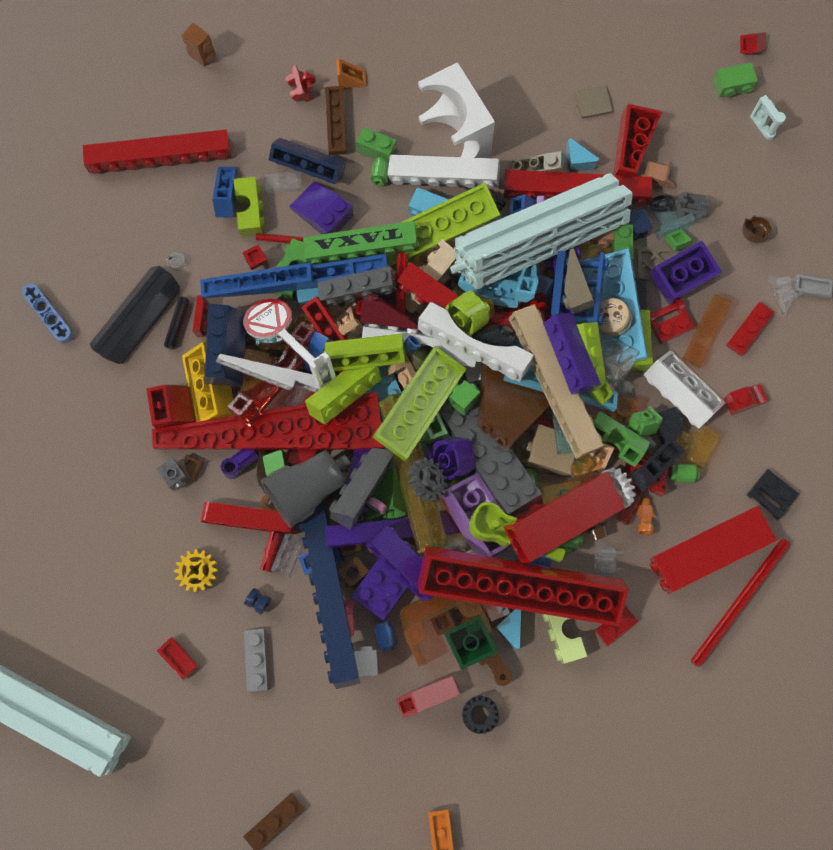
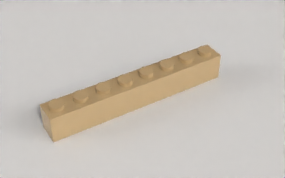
[509,304,603,459]

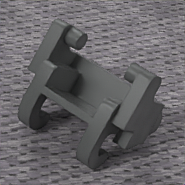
[675,192,710,219]

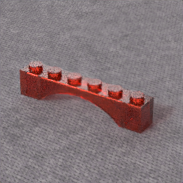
[227,321,317,427]

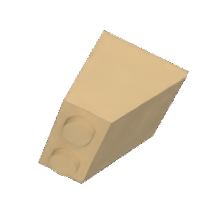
[515,424,574,476]

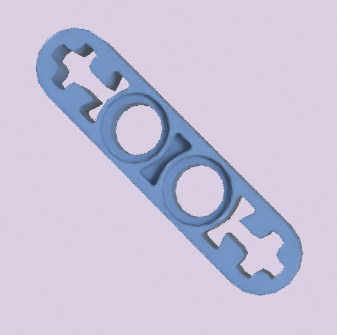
[22,284,73,343]

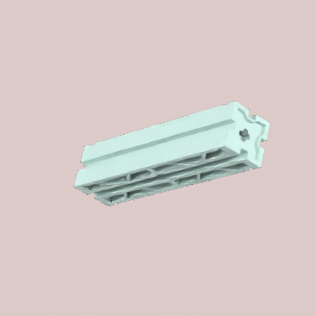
[450,173,632,290]
[0,665,131,777]

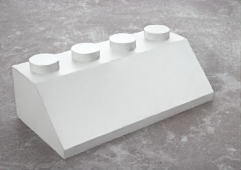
[644,350,726,428]

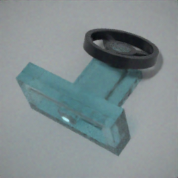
[649,195,695,241]

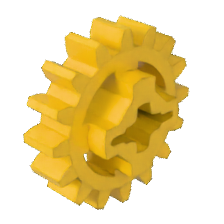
[174,549,218,593]

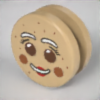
[599,298,632,336]

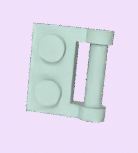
[750,95,786,140]

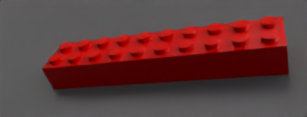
[417,546,629,627]

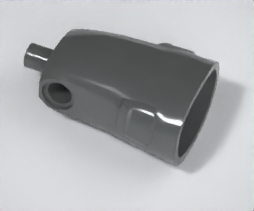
[261,450,350,528]

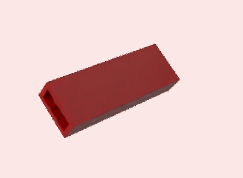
[503,472,625,563]
[650,506,777,595]

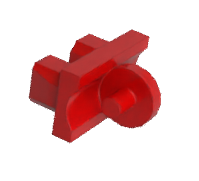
[285,65,316,102]

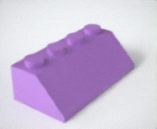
[440,473,512,558]

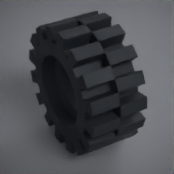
[462,696,499,734]

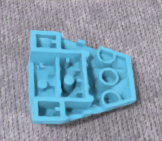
[458,264,539,308]

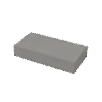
[792,274,833,300]

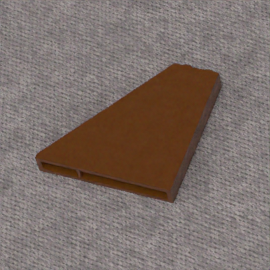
[477,305,551,451]

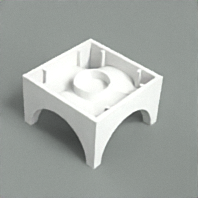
[418,62,495,158]

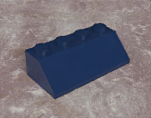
[204,303,246,387]

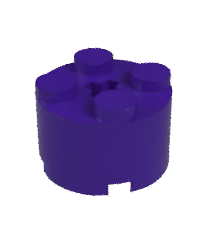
[429,437,476,480]

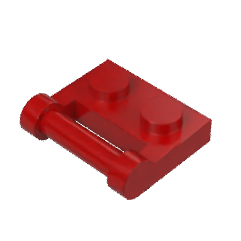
[650,299,695,344]

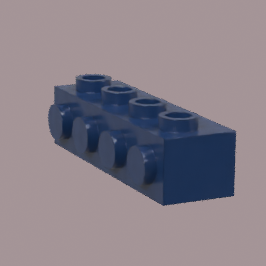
[268,138,346,184]

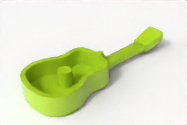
[469,502,566,562]

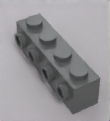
[317,266,399,306]

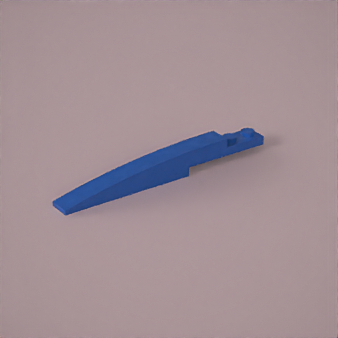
[200,254,388,298]

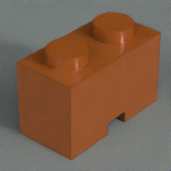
[181,23,216,66]

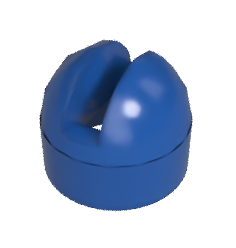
[404,335,421,353]

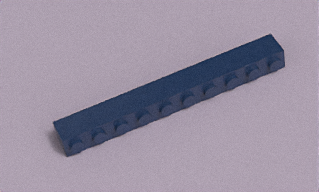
[299,500,361,689]

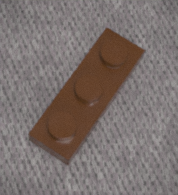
[243,793,305,850]

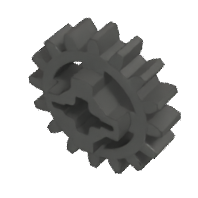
[407,458,448,502]

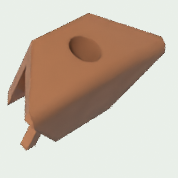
[635,158,676,189]

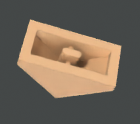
[582,443,614,474]

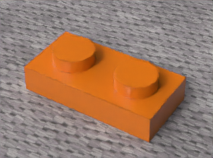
[428,809,454,850]

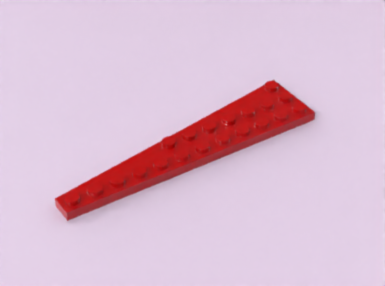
[152,392,385,450]

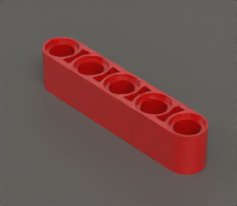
[200,502,296,535]

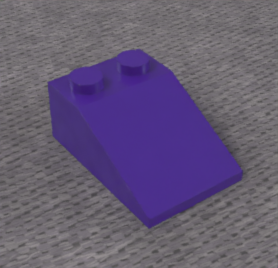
[289,182,354,235]

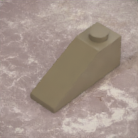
[563,248,595,314]

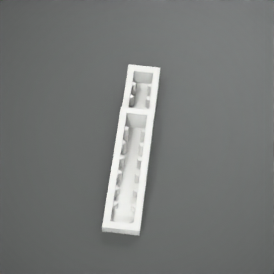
[216,354,331,393]

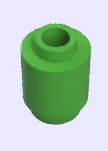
[370,157,389,186]
[669,463,700,484]

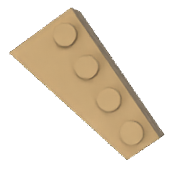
[406,239,456,315]

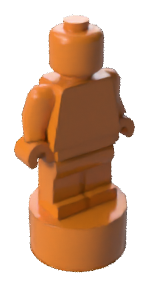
[636,497,655,535]

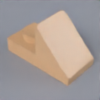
[336,307,363,339]
[385,352,416,389]

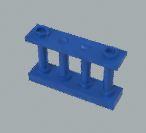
[550,251,609,328]

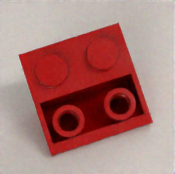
[146,385,195,429]

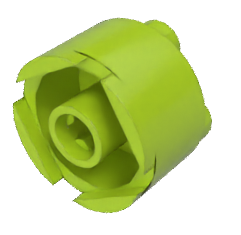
[445,290,490,336]

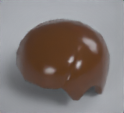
[742,215,772,243]

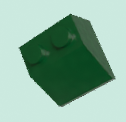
[444,615,498,670]

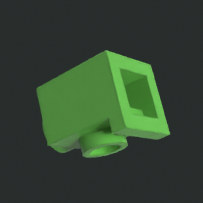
[627,407,663,437]

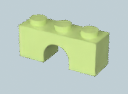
[542,614,587,664]

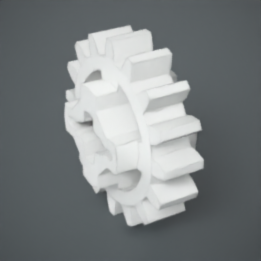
[601,467,636,509]

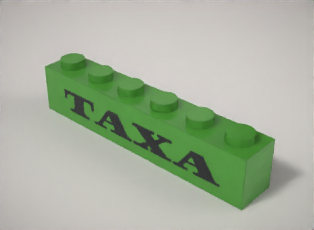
[303,221,420,265]

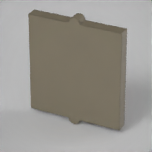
[575,85,612,118]

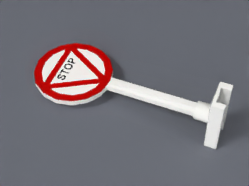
[243,298,336,389]

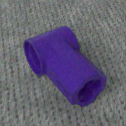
[221,450,258,479]

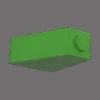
[364,466,407,522]

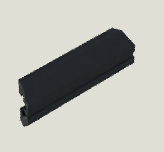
[89,266,180,364]

